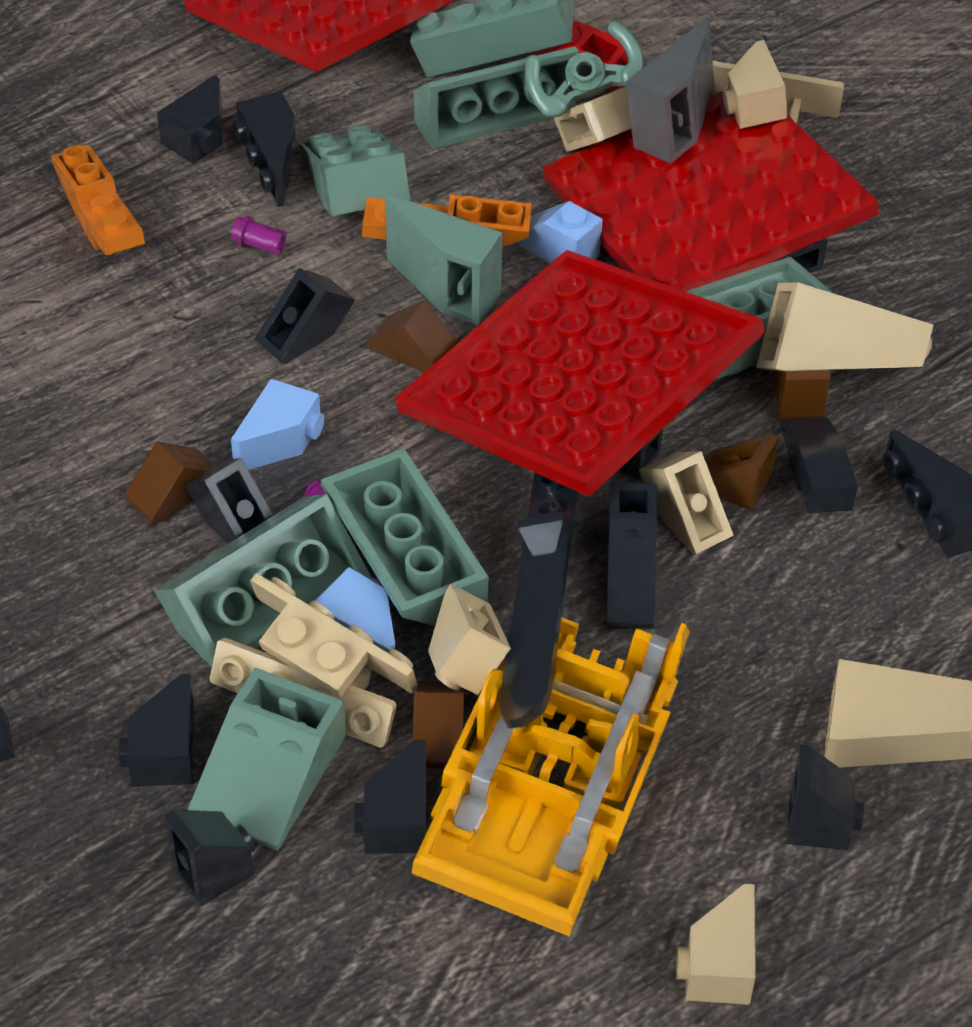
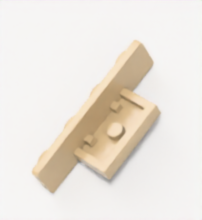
[712,61,844,123]
[250,573,418,698]
[210,638,397,748]

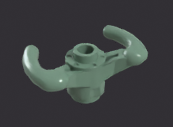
[525,21,644,118]

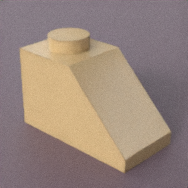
[723,40,787,129]
[639,451,734,554]
[428,584,511,695]
[676,884,755,1005]

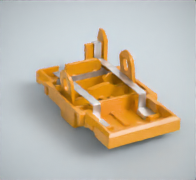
[412,617,690,937]

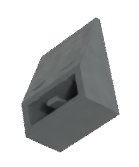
[626,19,715,163]

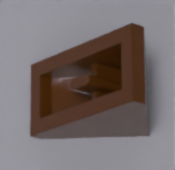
[366,300,459,372]
[772,370,830,422]
[704,433,778,511]
[125,441,214,526]
[413,681,465,768]

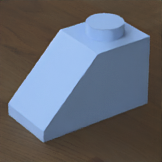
[514,201,602,263]
[231,379,324,470]
[315,567,395,652]

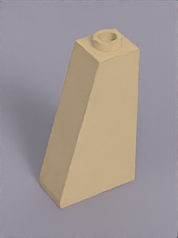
[554,86,632,152]
[756,282,933,371]
[824,659,972,767]

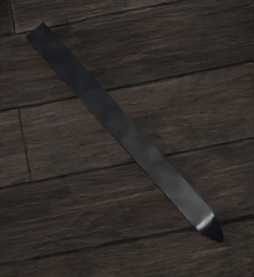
[500,472,578,729]

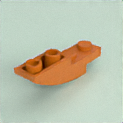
[51,145,145,256]
[362,194,532,247]

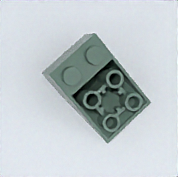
[299,125,411,216]
[385,194,503,326]
[187,667,346,851]

